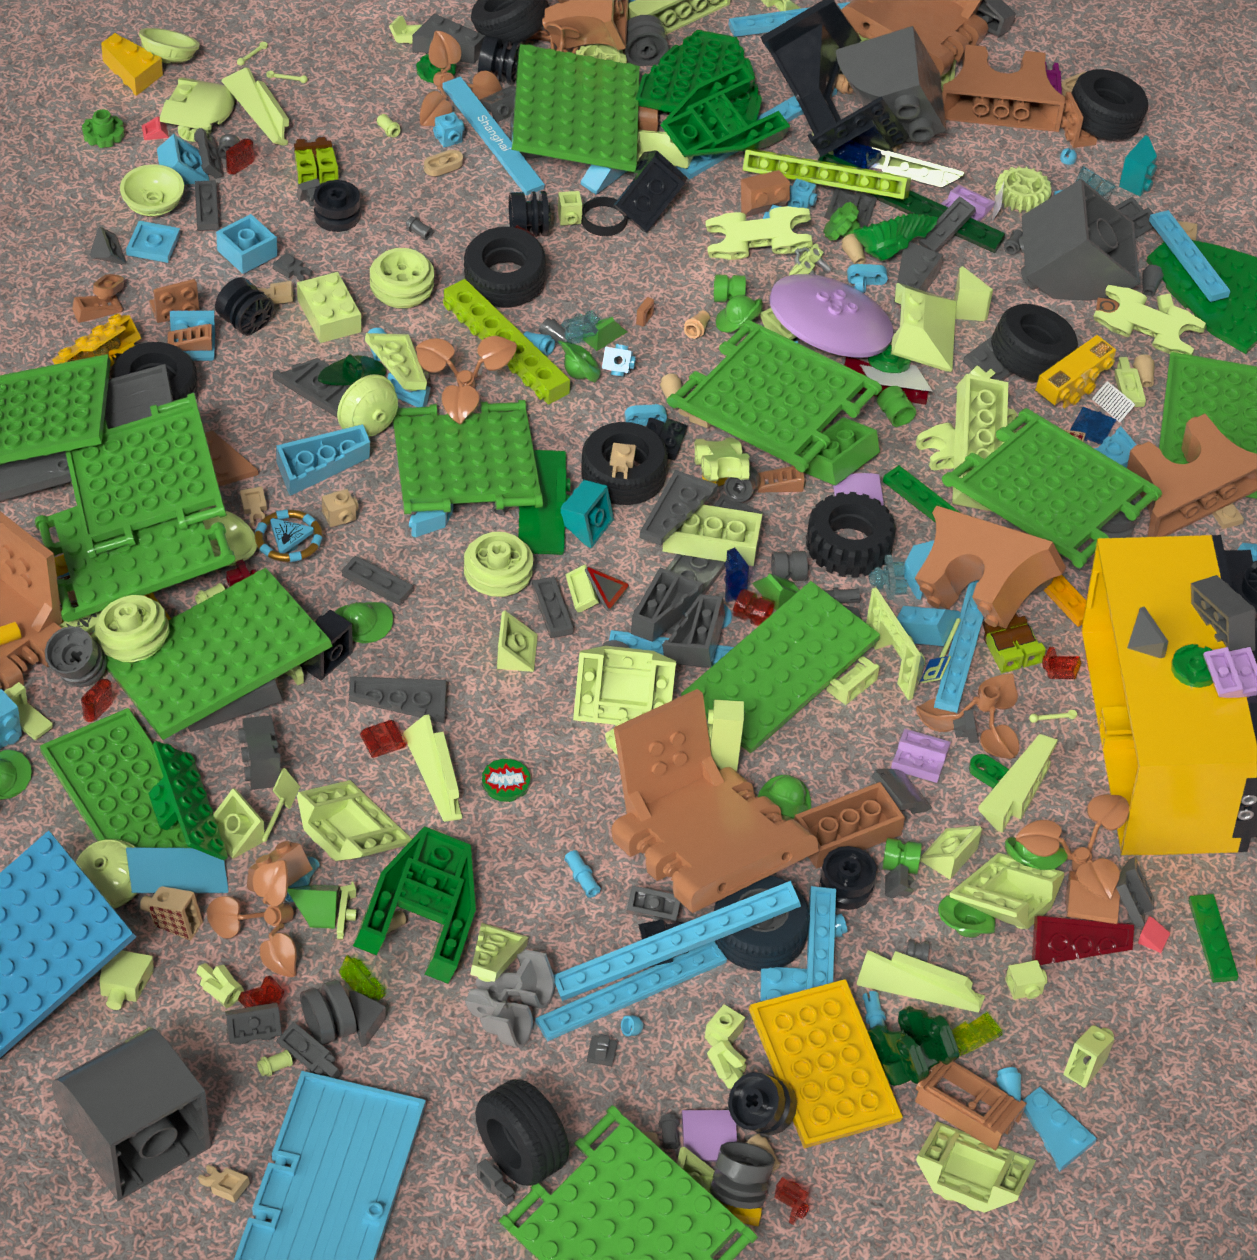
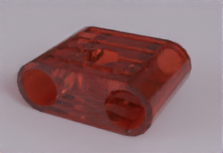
[225,139,254,175]
[81,679,113,722]
[360,720,407,758]

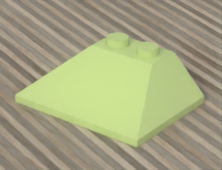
[891,283,956,372]
[866,587,925,700]
[573,646,676,725]
[297,780,412,861]
[950,853,1064,929]
[916,1121,1036,1213]

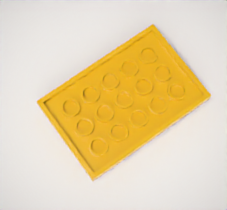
[749,979,903,1149]

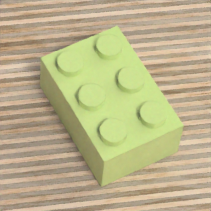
[297,272,361,343]

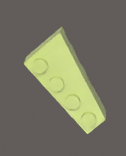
[707,700,744,772]

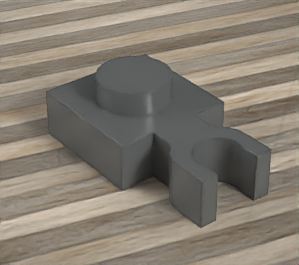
[272,253,312,281]
[477,1158,515,1206]

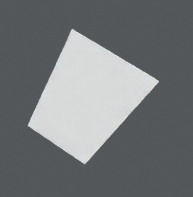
[860,365,932,391]

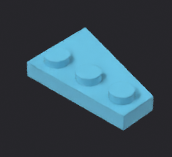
[1094,426,1137,468]
[1022,1087,1097,1172]

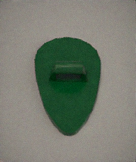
[318,354,386,386]

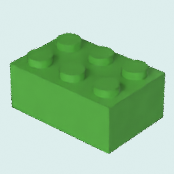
[799,417,880,486]

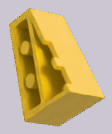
[101,33,163,96]

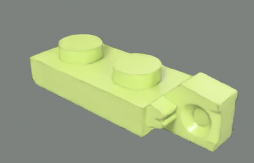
[1114,357,1146,407]

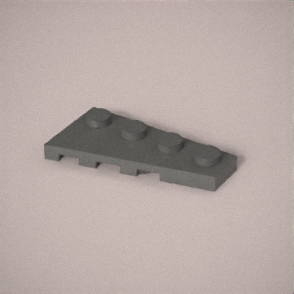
[639,470,718,545]
[349,676,446,723]

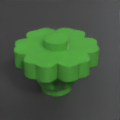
[82,109,125,148]
[823,202,861,241]

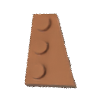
[205,430,259,487]

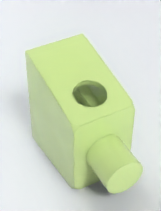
[100,950,154,1010]
[1063,1025,1115,1088]

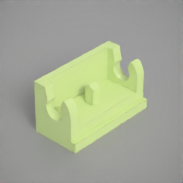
[826,656,880,705]

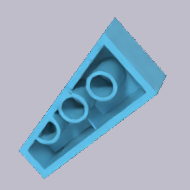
[276,424,370,496]

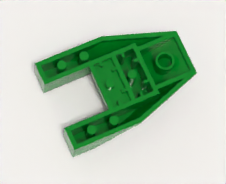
[661,64,790,157]
[353,826,476,984]

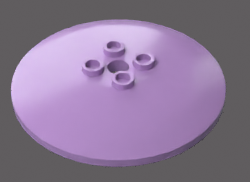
[769,274,893,357]

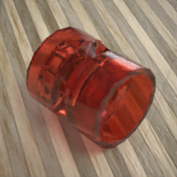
[732,588,775,626]

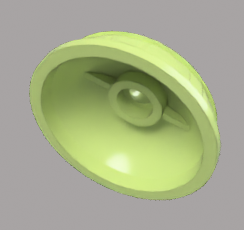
[139,28,200,63]
[120,164,184,216]
[337,374,398,437]
[200,508,257,566]
[76,839,137,908]

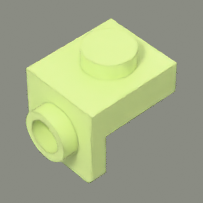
[389,16,422,44]

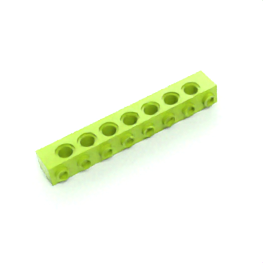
[743,149,912,199]
[443,279,570,405]

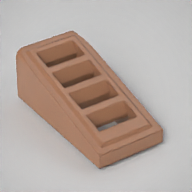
[72,295,123,323]
[167,324,212,351]
[758,466,804,493]

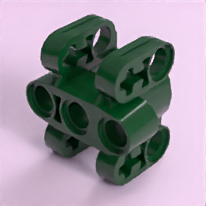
[867,1006,959,1086]

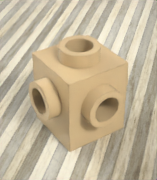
[322,489,358,527]

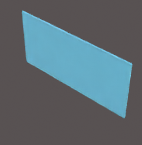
[126,848,229,893]

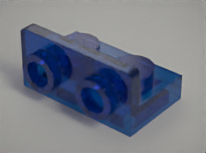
[833,140,882,169]
[724,547,749,603]

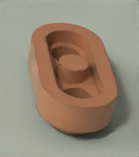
[93,274,124,300]

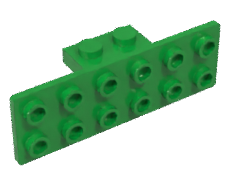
[518,450,570,555]
[148,741,228,861]

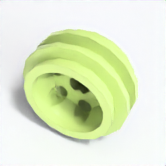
[370,248,434,308]
[464,532,533,597]
[95,595,169,662]

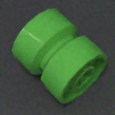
[714,274,746,302]
[877,386,917,427]
[882,838,922,875]

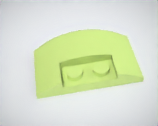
[160,77,235,130]

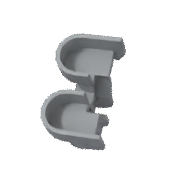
[465,949,555,1048]

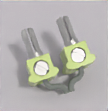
[789,244,832,276]

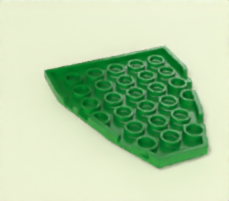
[635,30,762,125]
[1146,240,1257,354]

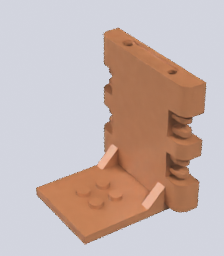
[841,0,988,78]
[0,511,62,690]
[611,689,819,913]

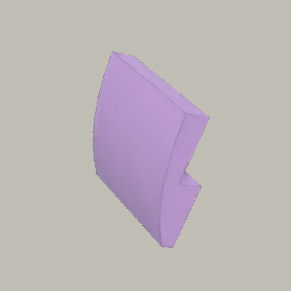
[941,185,995,222]
[833,473,884,506]
[1203,647,1257,698]
[891,729,951,783]
[682,1110,737,1162]

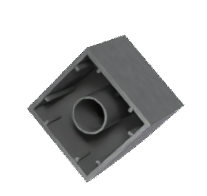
[836,26,947,143]
[1019,179,1140,301]

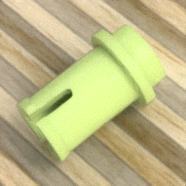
[376,114,400,138]
[195,583,225,604]
[257,1050,293,1077]

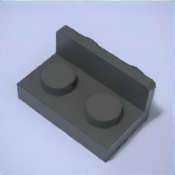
[479,86,516,122]
[225,1003,282,1045]

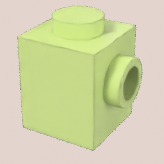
[558,191,582,225]
[1005,960,1047,1000]
[705,1004,745,1046]

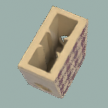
[140,886,203,941]

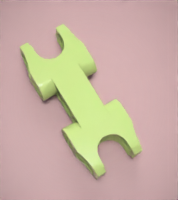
[706,206,813,260]
[1093,285,1206,355]
[916,409,1020,471]
[694,437,750,482]

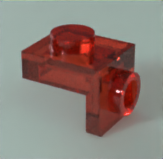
[1042,647,1082,679]
[238,975,284,1008]
[774,1177,810,1225]

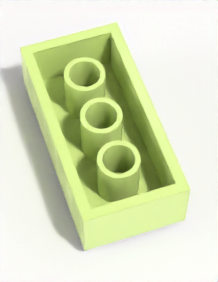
[662,505,762,566]

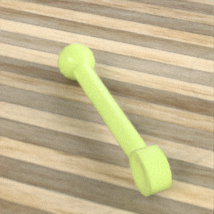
[237,42,268,66]
[266,71,308,83]
[1029,710,1077,723]

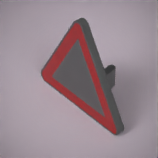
[585,567,629,611]

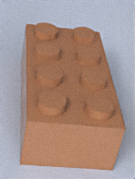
[794,782,905,869]

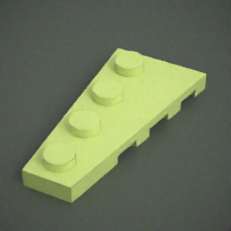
[365,333,427,391]
[470,923,529,982]

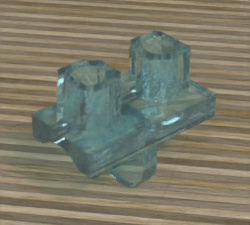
[561,310,600,344]
[869,555,908,600]

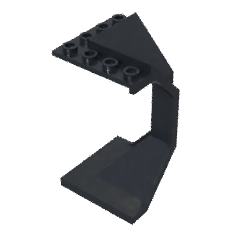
[760,0,910,157]

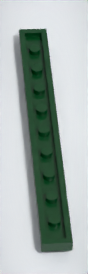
[818,153,1005,253]

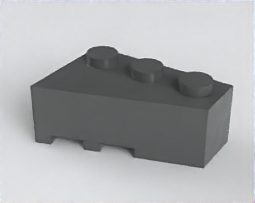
[976,0,1016,37]
[412,13,485,64]
[894,242,943,305]
[631,568,703,642]
[1191,575,1257,651]
[662,594,725,668]
[238,715,280,790]

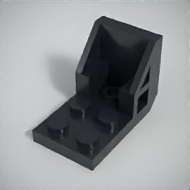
[613,150,687,232]

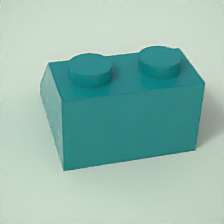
[1119,135,1157,197]
[561,480,614,548]

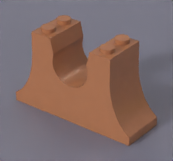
[542,0,628,50]
[942,44,1065,132]
[1127,414,1257,537]
[915,506,1066,628]

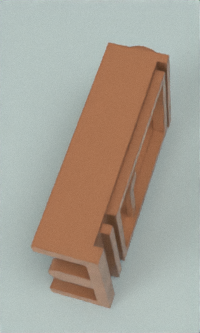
[915,1061,1027,1151]

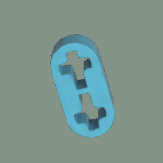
[847,264,888,285]
[624,404,667,426]

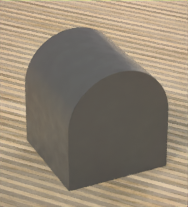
[52,1027,211,1201]

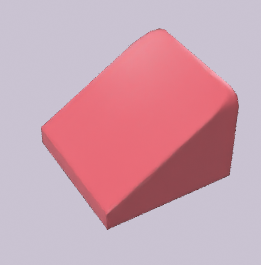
[142,116,169,140]
[1138,916,1170,953]

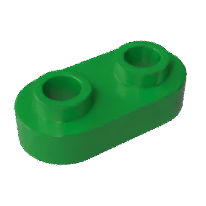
[969,754,1010,789]

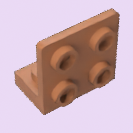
[1060,92,1097,148]
[149,279,199,323]

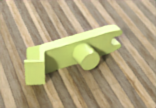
[337,882,357,939]

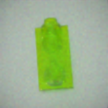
[338,955,386,1000]

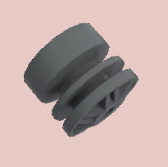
[45,626,107,688]
[710,1142,775,1209]

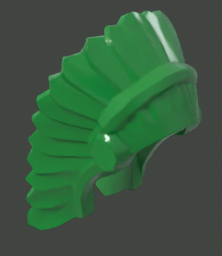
[854,213,938,261]

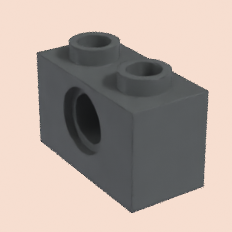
[626,885,680,923]

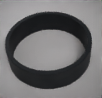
[581,197,627,236]

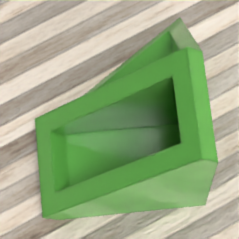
[574,317,627,351]
[752,574,800,610]
[287,884,339,929]

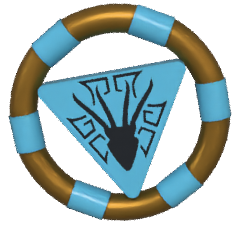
[255,509,323,562]

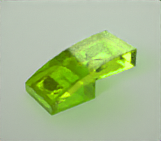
[951,1012,1003,1056]

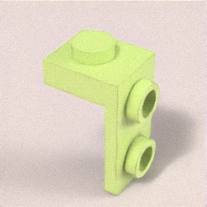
[4,682,53,740]

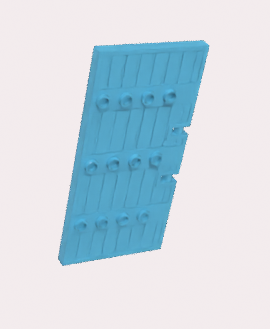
[234,1071,426,1260]

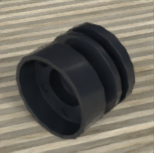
[478,36,521,84]
[508,191,551,236]
[215,277,274,336]

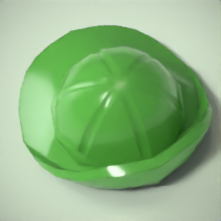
[716,295,763,333]
[557,341,601,383]
[334,602,393,643]
[0,750,31,800]
[757,775,811,819]
[1005,837,1067,870]
[938,895,996,938]

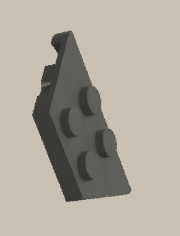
[273,358,351,417]

